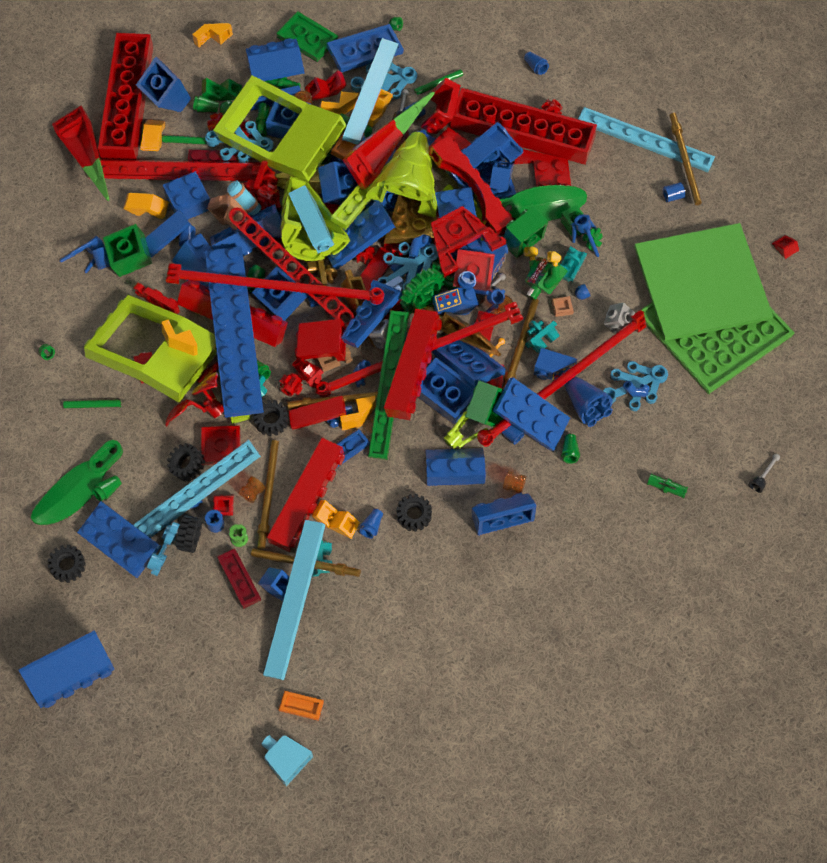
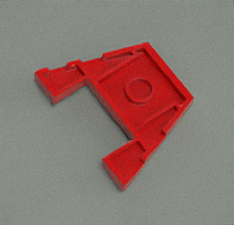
[514,149,571,187]
[431,206,506,277]

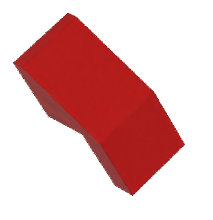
[305,71,347,101]

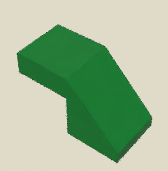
[202,78,242,101]

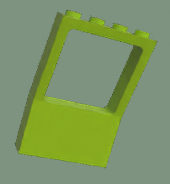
[213,75,347,182]
[84,295,217,402]

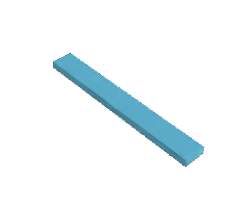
[342,38,399,145]
[578,107,715,172]
[134,440,261,538]
[263,520,325,680]

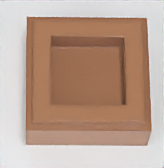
[552,296,574,317]

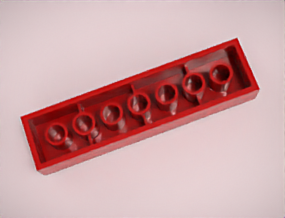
[98,33,153,160]
[450,88,597,165]

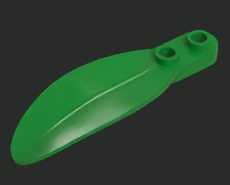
[499,185,587,221]
[31,440,123,525]

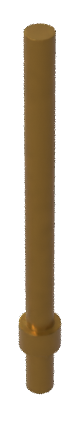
[669,113,702,205]
[503,299,539,389]
[288,392,378,409]
[257,440,279,549]
[251,548,361,577]

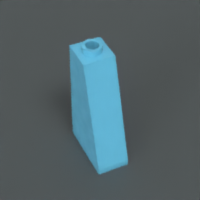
[289,185,335,253]

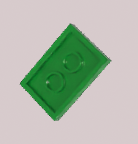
[276,11,338,62]

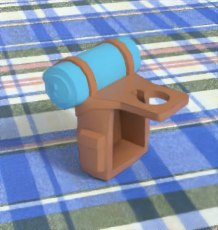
[207,180,262,230]

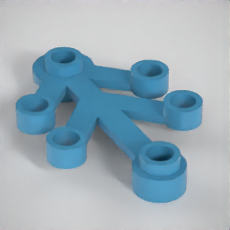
[351,63,417,99]
[205,121,274,162]
[377,242,438,290]
[603,361,668,411]
[147,522,180,576]

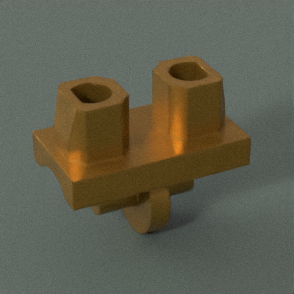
[307,260,338,286]

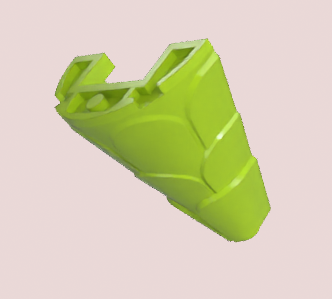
[365,132,437,218]
[280,176,350,261]

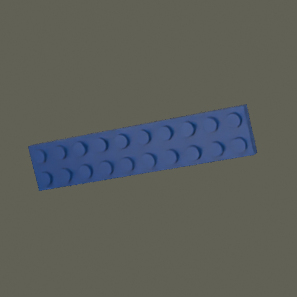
[205,246,264,418]

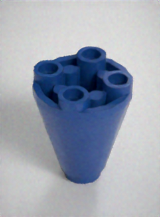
[564,376,613,427]

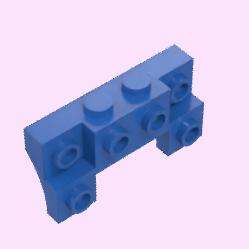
[445,122,523,195]

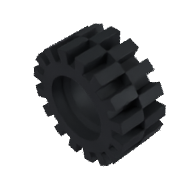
[253,400,289,436]
[167,443,205,481]
[397,494,432,532]
[176,515,202,553]
[48,545,86,583]

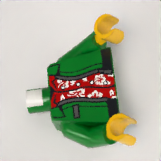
[524,247,568,301]

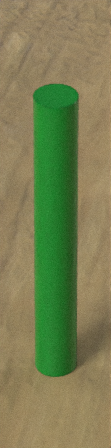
[414,69,463,95]
[162,135,207,145]
[63,400,121,409]

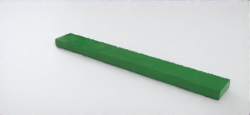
[368,310,410,460]

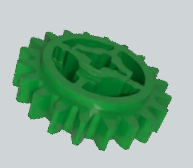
[400,268,444,314]

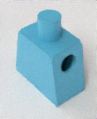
[261,735,313,786]

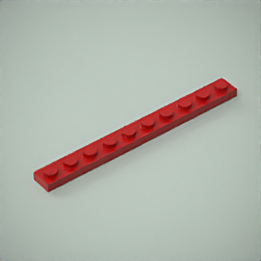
[89,159,262,181]

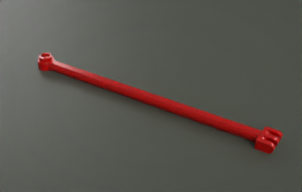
[166,263,384,305]
[315,302,523,398]
[477,310,646,447]

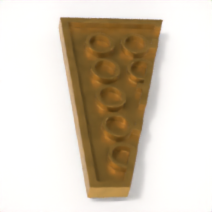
[384,195,437,244]

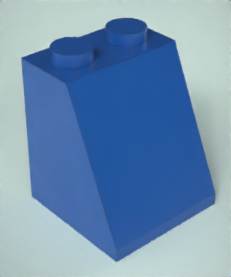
[136,57,191,112]

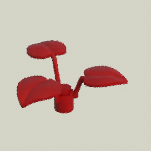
[165,362,224,427]

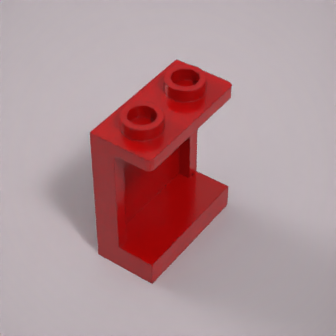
[421,78,461,134]
[295,319,347,362]

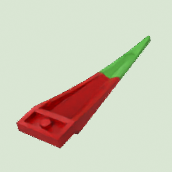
[343,92,435,189]
[52,105,109,201]

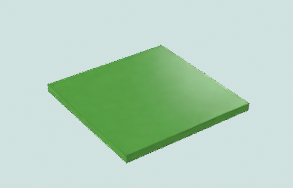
[634,223,773,341]
[641,302,794,395]

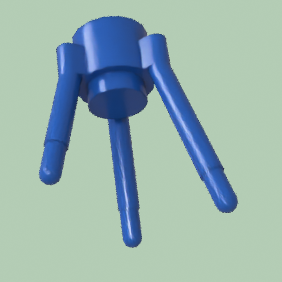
[571,214,599,257]
[60,236,105,273]
[474,287,505,313]

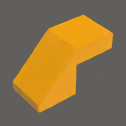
[192,23,233,47]
[367,89,393,127]
[321,91,359,115]
[141,120,165,151]
[124,193,169,219]
[161,319,198,356]
[340,396,376,430]
[312,500,360,539]

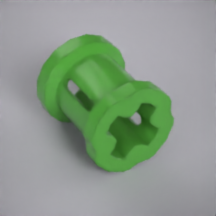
[229,524,248,547]

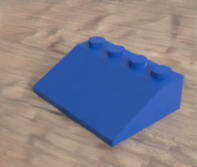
[19,630,115,708]

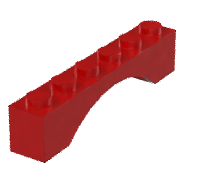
[429,136,513,235]

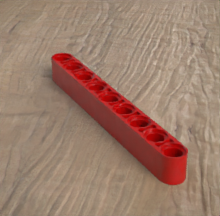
[229,207,355,326]

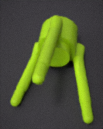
[443,411,488,449]

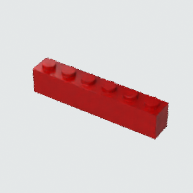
[177,280,288,347]
[384,309,442,420]
[267,438,345,552]

